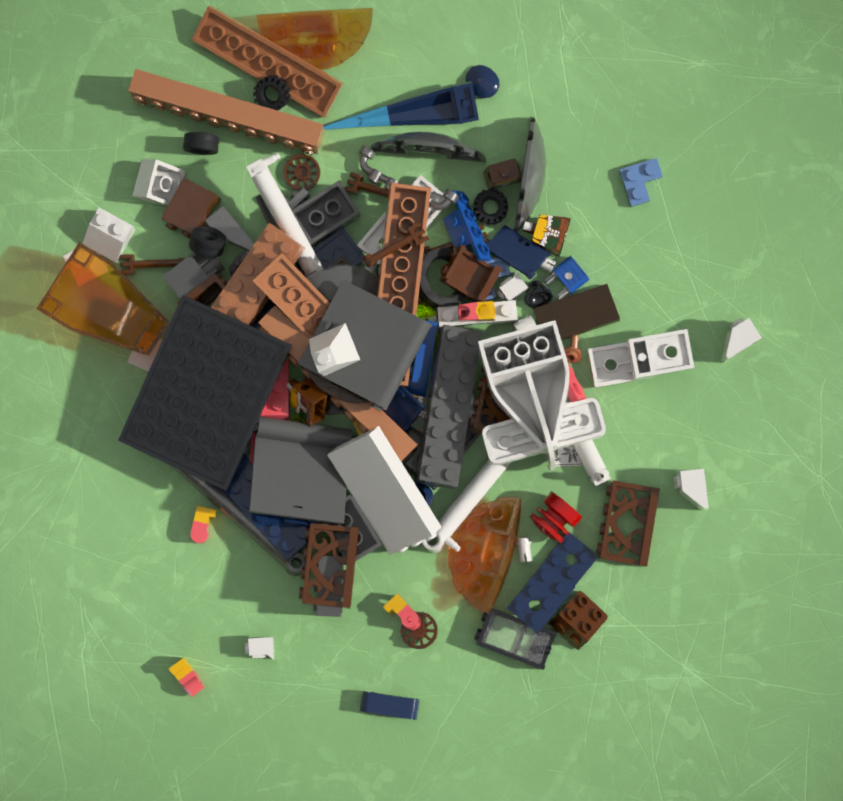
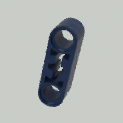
[360,691,420,720]

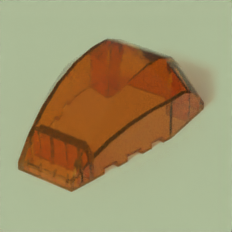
[36,242,170,356]

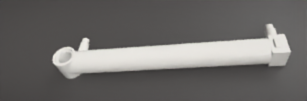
[246,153,324,276]
[513,315,611,487]
[422,459,511,553]

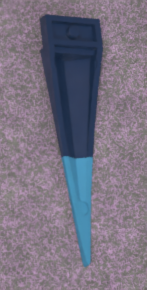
[324,81,479,130]

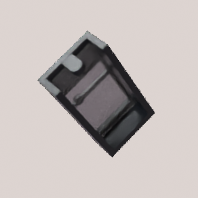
[474,607,557,670]

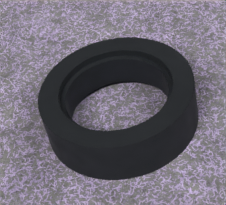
[418,247,466,308]

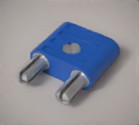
[543,256,590,300]

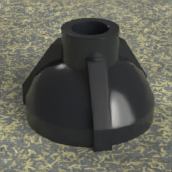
[524,281,553,308]

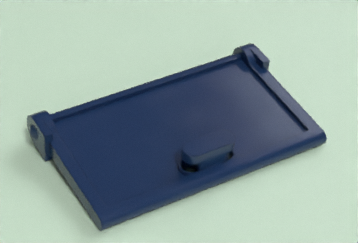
[486,225,550,279]
[382,386,425,434]

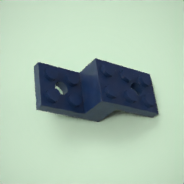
[507,532,599,634]

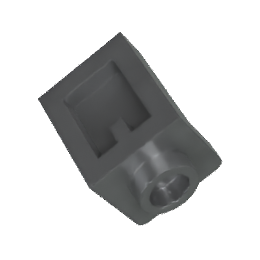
[283,188,310,210]

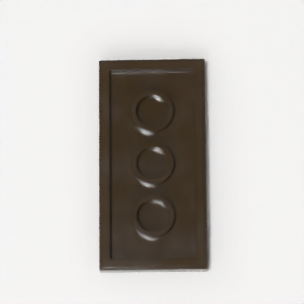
[533,284,620,341]

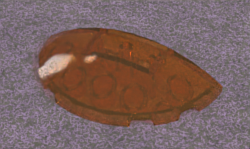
[257,8,373,70]
[448,497,522,614]

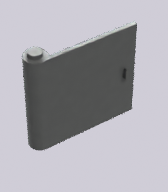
[298,280,432,412]
[249,416,353,525]

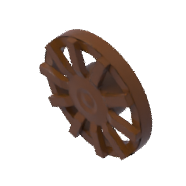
[284,154,320,191]
[401,612,438,649]

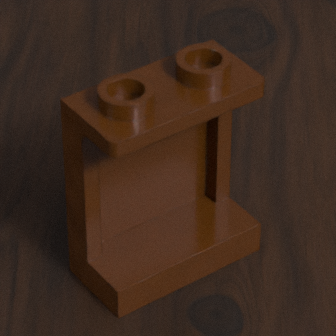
[161,178,222,239]
[439,244,502,302]
[177,273,227,306]

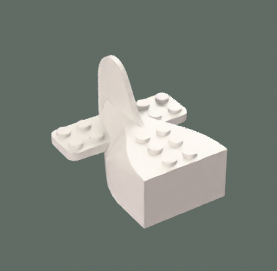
[478,320,606,471]

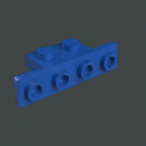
[443,190,491,262]
[407,320,438,397]

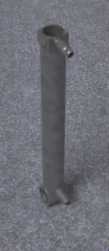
[170,465,306,576]

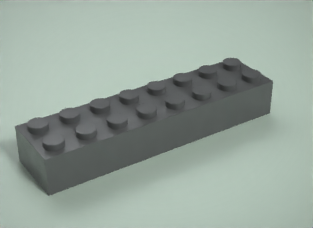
[414,324,482,489]

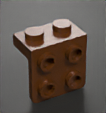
[549,591,608,650]

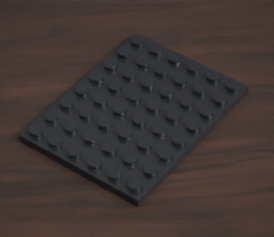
[118,295,292,491]

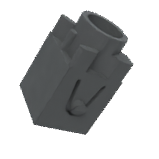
[163,253,225,299]

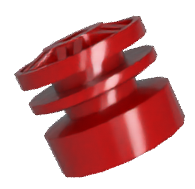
[530,491,583,544]

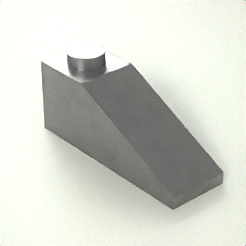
[205,206,254,251]

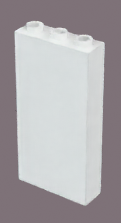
[327,426,441,554]

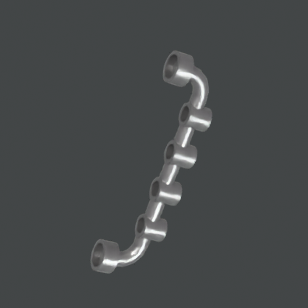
[359,145,459,210]

